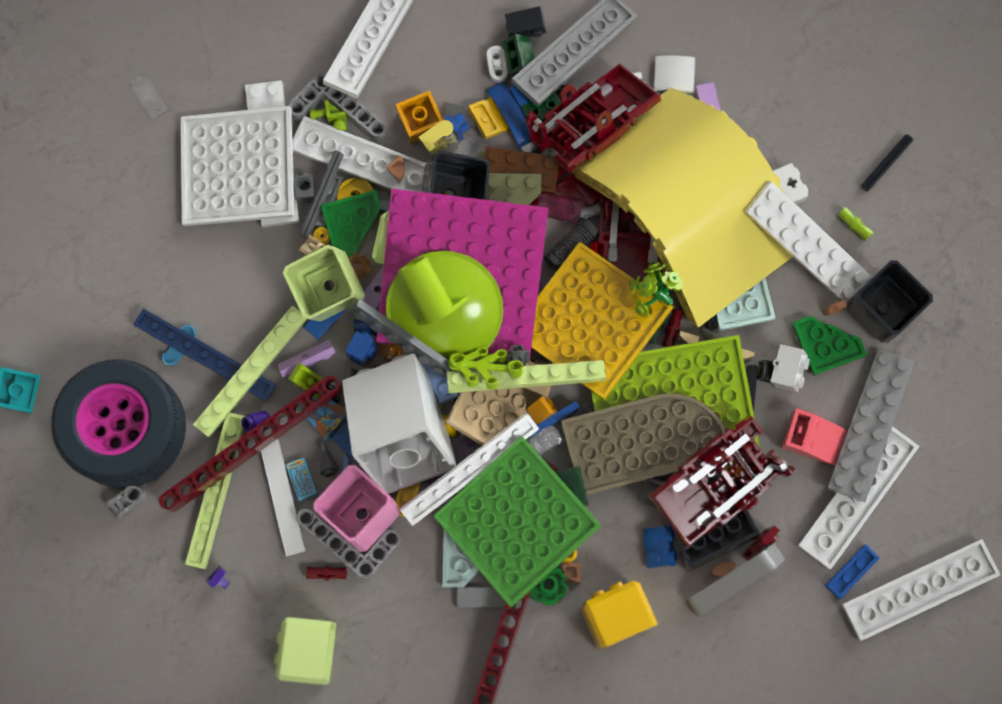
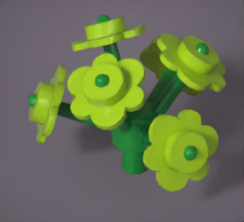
[629,262,683,318]

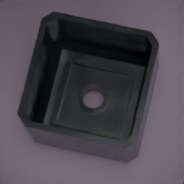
[422,150,490,200]
[847,260,933,343]

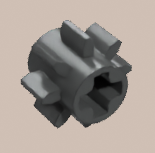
[506,345,529,366]

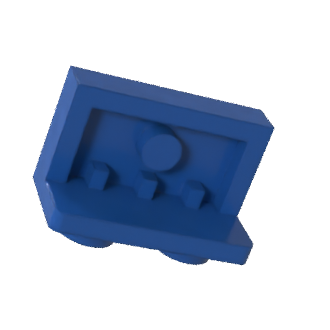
[643,526,677,568]

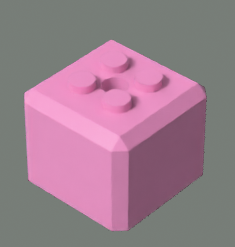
[314,465,400,552]

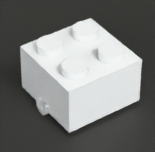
[770,344,810,393]

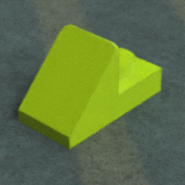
[288,363,323,399]

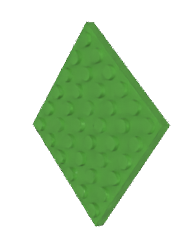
[434,436,602,607]

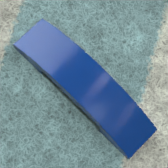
[487,82,531,151]

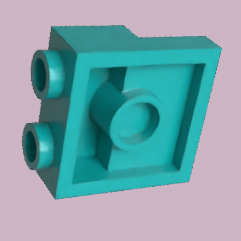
[0,367,41,414]

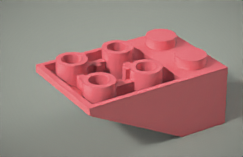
[781,408,847,466]

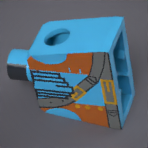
[303,398,347,442]

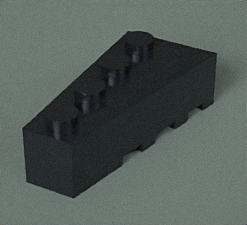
[679,506,760,572]

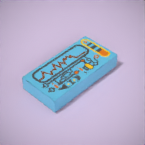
[285,457,318,501]

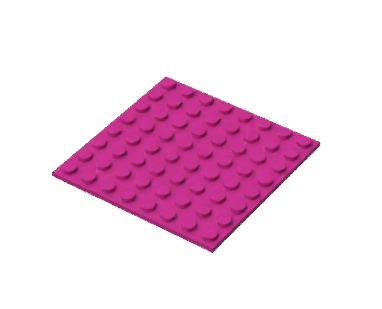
[376,188,549,361]

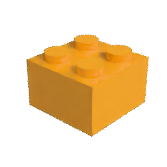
[395,90,443,145]

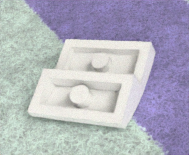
[654,55,695,94]

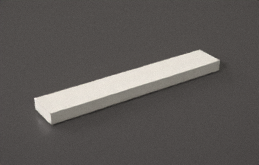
[261,439,306,557]

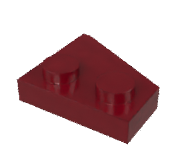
[555,172,603,206]
[742,525,780,561]

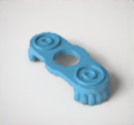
[162,325,196,366]

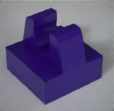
[206,565,230,589]

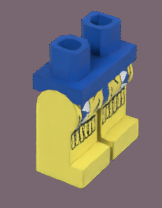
[419,113,470,156]

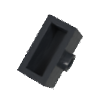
[505,6,547,38]

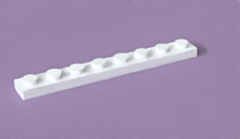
[400,413,539,526]

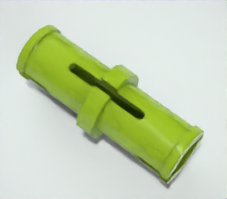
[838,207,874,241]

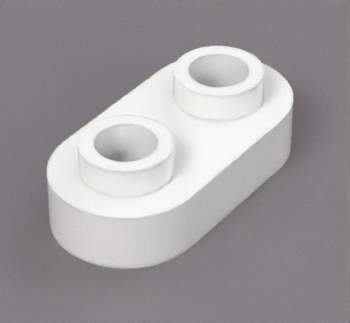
[487,46,508,83]

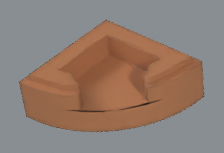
[386,155,405,182]
[823,300,847,316]
[710,561,737,578]
[561,563,581,584]

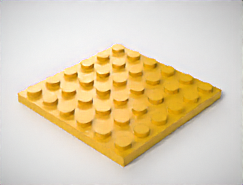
[531,242,673,400]

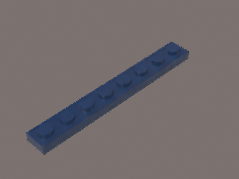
[133,309,276,402]

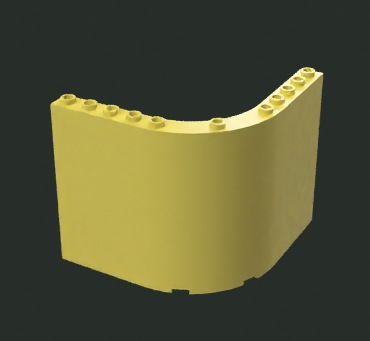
[572,87,793,327]

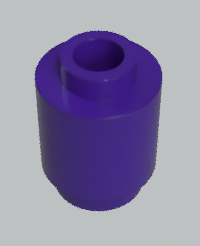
[241,411,270,432]

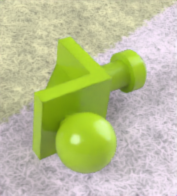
[309,100,347,131]

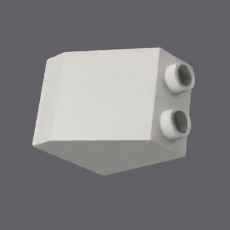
[342,353,456,494]

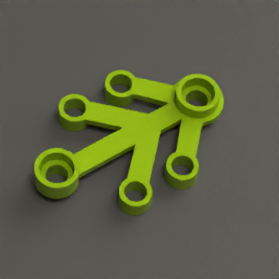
[448,347,524,390]

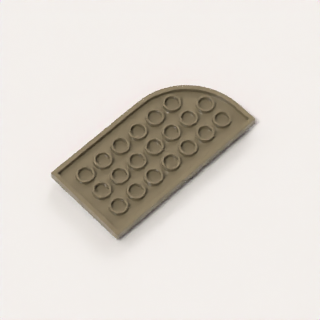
[561,394,725,496]

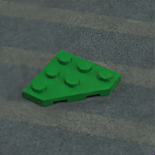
[321,190,382,257]
[792,316,868,376]

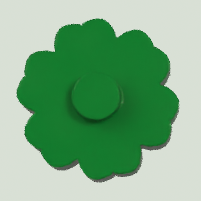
[530,568,568,606]

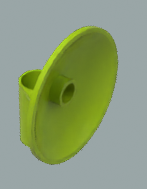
[386,251,503,360]

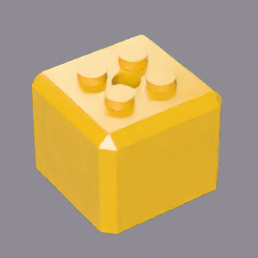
[580,581,658,649]

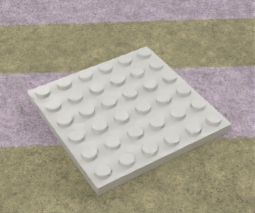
[181,106,294,226]

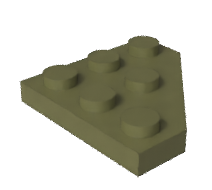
[487,173,541,205]

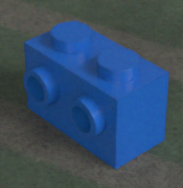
[345,331,377,368]

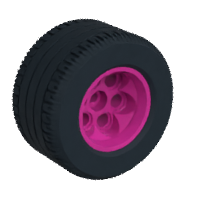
[51,359,186,488]

